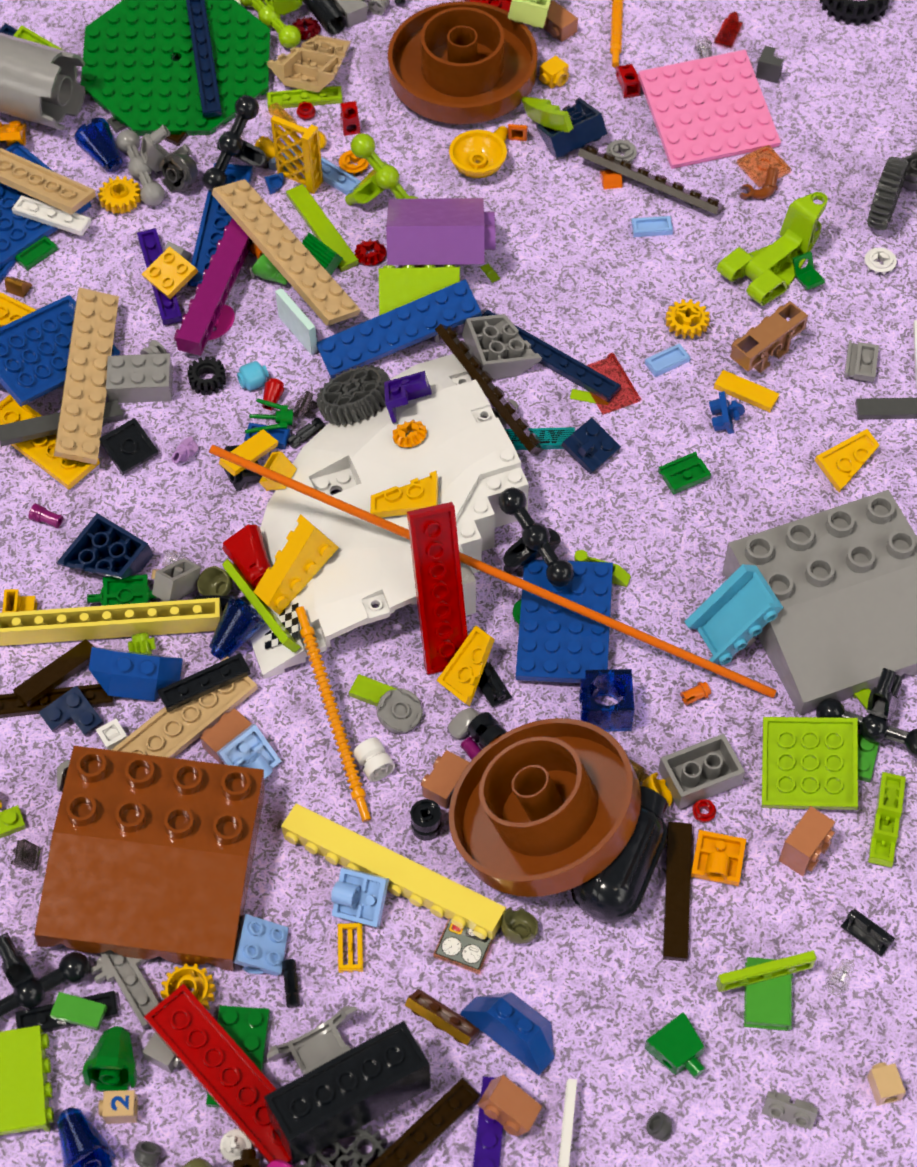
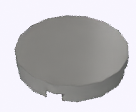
[377,688,423,734]

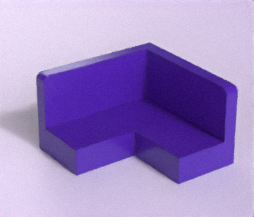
[384,371,432,423]

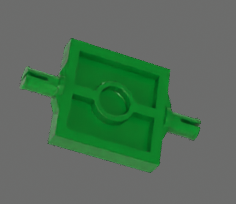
[87,574,159,606]

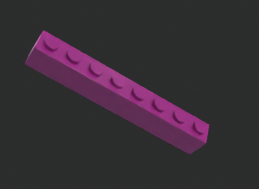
[174,218,253,356]

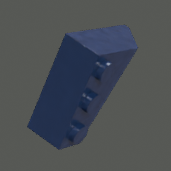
[536,97,608,158]
[56,513,154,579]

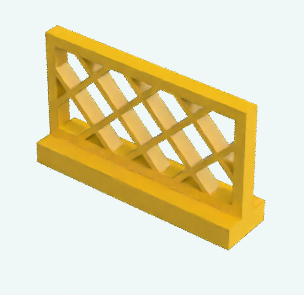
[271,116,323,194]

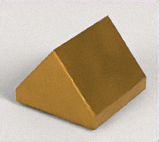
[5,277,32,298]

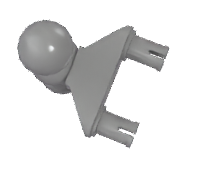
[116,125,192,207]

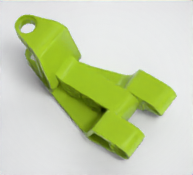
[716,192,828,306]

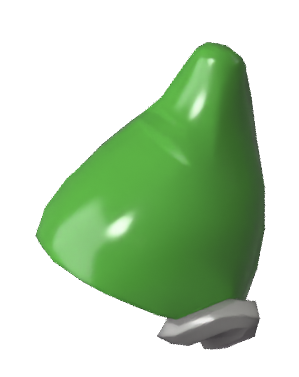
[249,254,288,285]

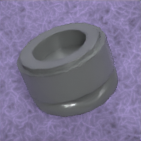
[646,1112,672,1142]
[134,1141,161,1167]

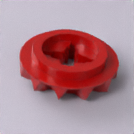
[354,239,386,266]

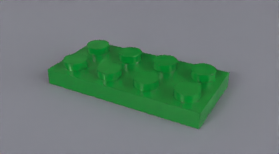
[206,1005,270,1108]

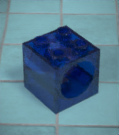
[579,669,635,732]

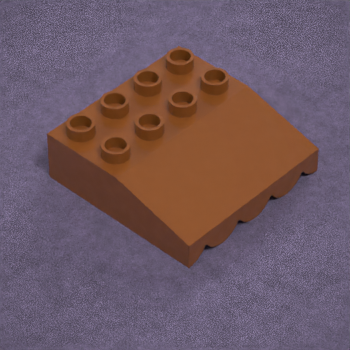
[34,746,265,971]

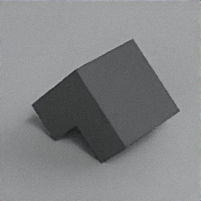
[756,45,784,83]

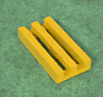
[338,923,363,973]

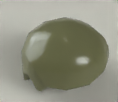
[197,566,233,596]
[501,908,538,944]

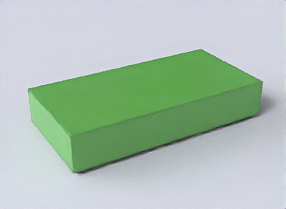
[50,992,107,1031]

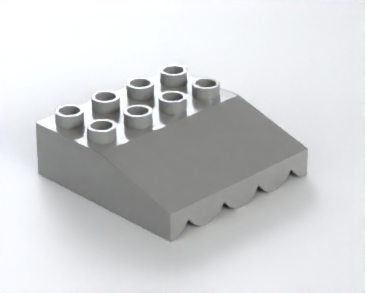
[723,490,917,716]

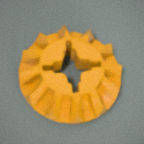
[339,150,369,176]
[393,419,427,448]

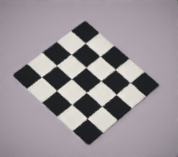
[265,603,299,649]

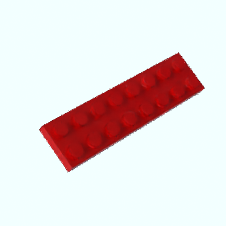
[407,502,468,675]
[144,983,291,1164]

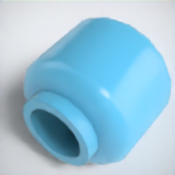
[237,361,269,391]

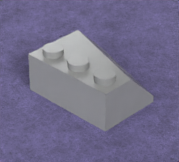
[462,314,542,379]

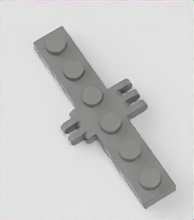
[90,950,159,1030]

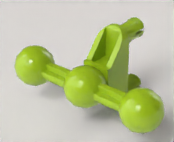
[240,0,303,49]
[345,133,419,206]

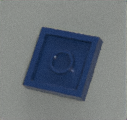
[561,417,621,474]

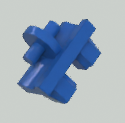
[709,391,745,434]

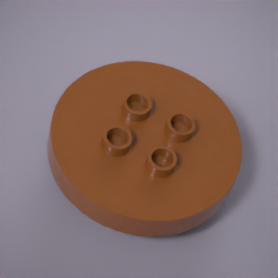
[388,1,538,124]
[449,718,641,897]

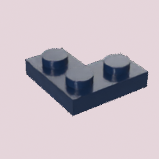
[38,685,104,736]

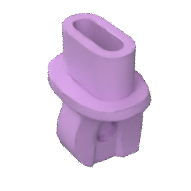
[171,436,198,464]

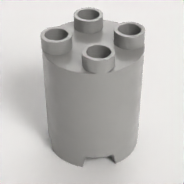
[0,33,86,130]

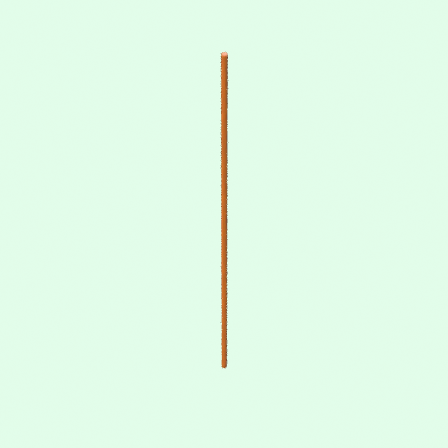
[209,444,776,698]

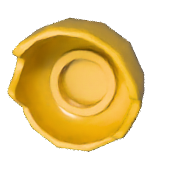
[642,772,673,807]

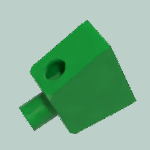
[645,1012,706,1079]

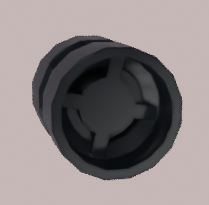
[467,712,507,749]
[410,799,442,841]

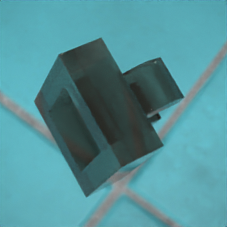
[293,391,318,419]
[10,839,41,871]

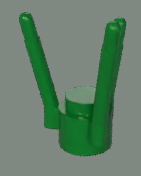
[245,399,293,434]

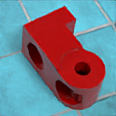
[616,64,641,99]
[340,101,361,136]

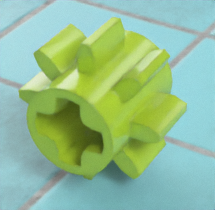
[128,632,156,654]

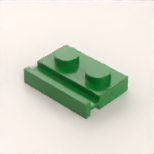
[658,451,711,495]

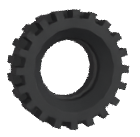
[819,0,890,26]

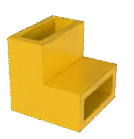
[259,451,297,491]
[2,589,37,613]

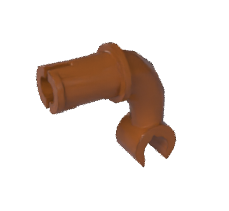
[739,167,779,199]

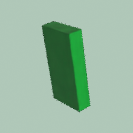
[15,236,58,271]

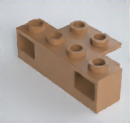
[730,301,808,373]

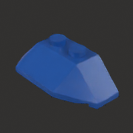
[89,647,183,701]
[460,992,554,1076]

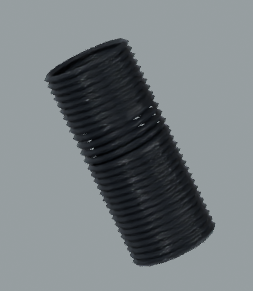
[303,0,347,35]

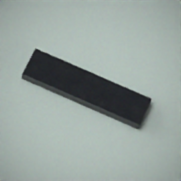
[157,653,251,712]
[15,991,119,1033]

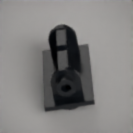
[478,662,512,708]
[841,909,895,957]

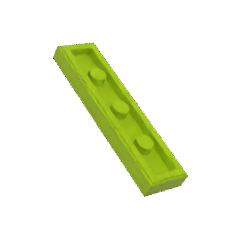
[267,86,343,110]
[716,950,817,992]

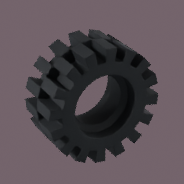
[187,356,226,395]

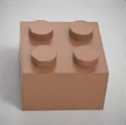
[779,806,835,876]

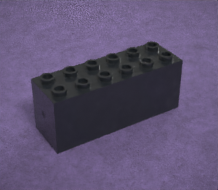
[264,1021,431,1164]

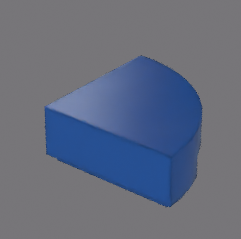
[264,173,284,195]

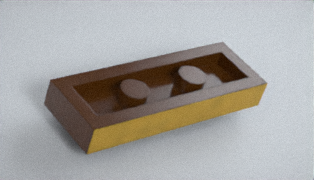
[405,989,480,1046]

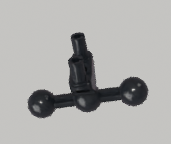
[203,95,270,191]
[499,487,574,587]
[816,668,917,757]
[0,932,91,1017]

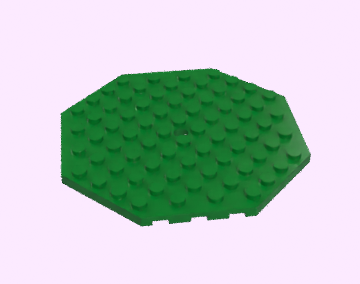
[80,0,270,136]

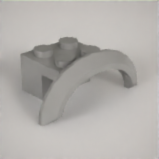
[267,1006,358,1075]

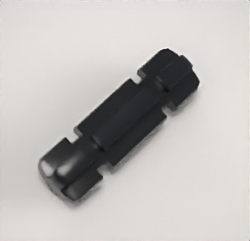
[287,418,324,448]
[282,959,300,1008]

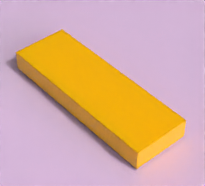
[714,370,779,412]
[219,429,279,476]

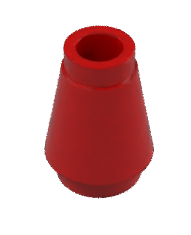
[262,378,285,410]

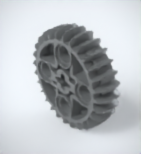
[867,156,908,231]
[316,365,390,426]
[299,1125,389,1167]

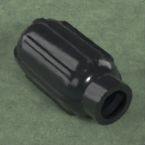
[571,786,669,924]

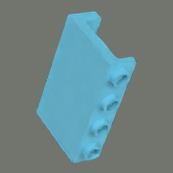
[684,564,783,665]

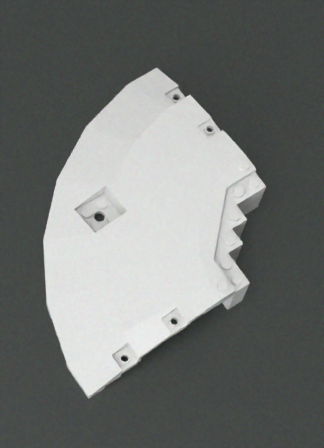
[249,354,529,679]

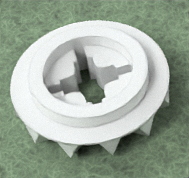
[864,248,897,275]

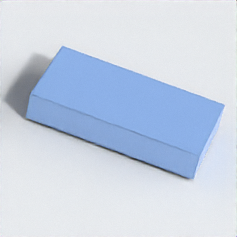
[631,216,673,237]
[644,343,691,377]

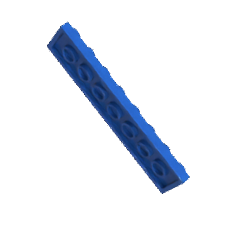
[188,163,253,287]
[316,279,482,379]

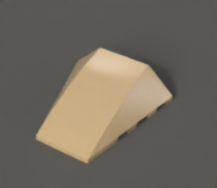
[267,35,351,93]

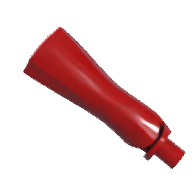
[222,524,271,589]

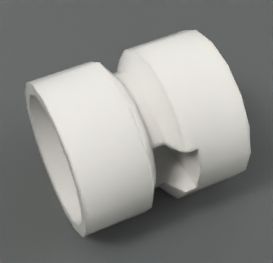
[353,738,395,782]

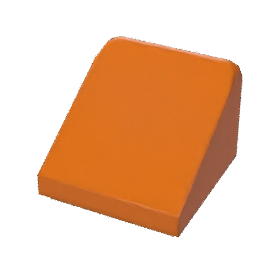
[508,124,528,141]
[600,170,622,190]

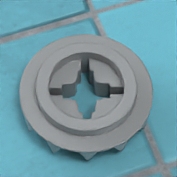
[606,140,637,162]

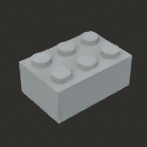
[106,353,173,403]
[658,733,745,809]

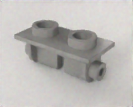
[762,1090,818,1130]

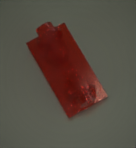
[714,12,743,48]

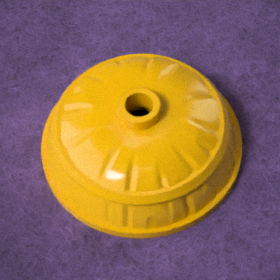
[449,130,507,178]

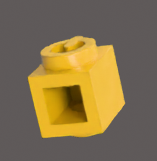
[539,55,569,89]

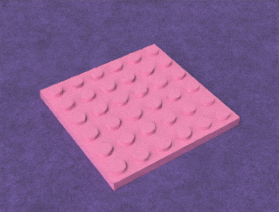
[638,50,781,169]

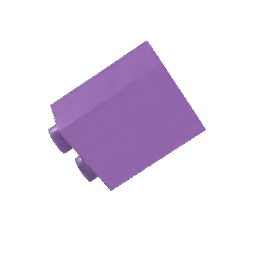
[386,198,496,265]

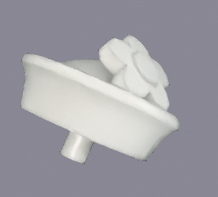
[220,1129,252,1162]

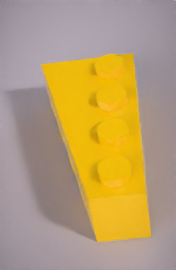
[253,514,339,615]

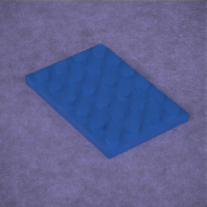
[0,295,120,407]
[516,560,613,684]

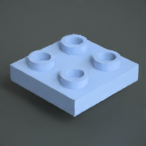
[216,724,281,779]
[331,867,389,927]
[233,914,288,976]

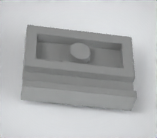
[844,341,879,382]

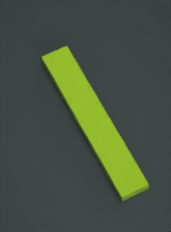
[286,184,359,272]
[222,559,301,652]

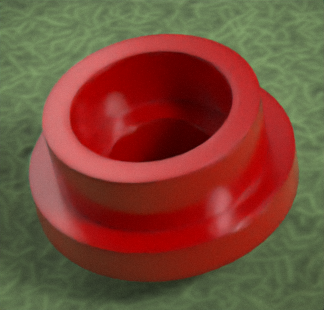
[297,102,316,119]
[692,799,716,823]

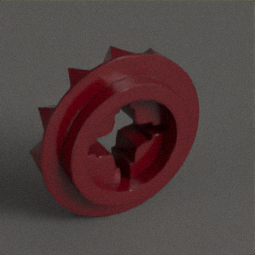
[292,17,320,40]

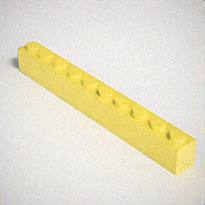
[0,598,223,646]
[281,803,506,941]

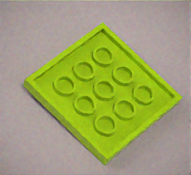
[762,717,858,810]

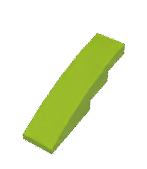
[521,97,574,133]
[868,772,906,868]

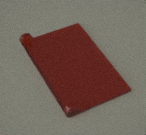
[586,353,641,415]

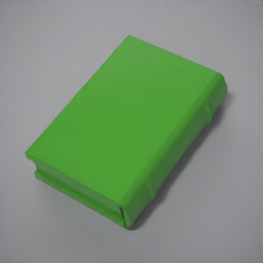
[744,957,793,1031]

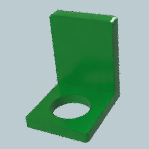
[793,251,825,290]

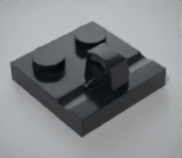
[99,418,158,475]

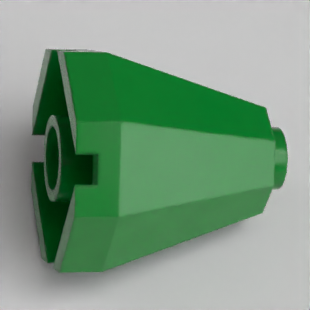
[82,1026,137,1092]

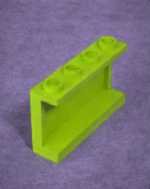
[379,265,460,315]
[0,1025,54,1135]

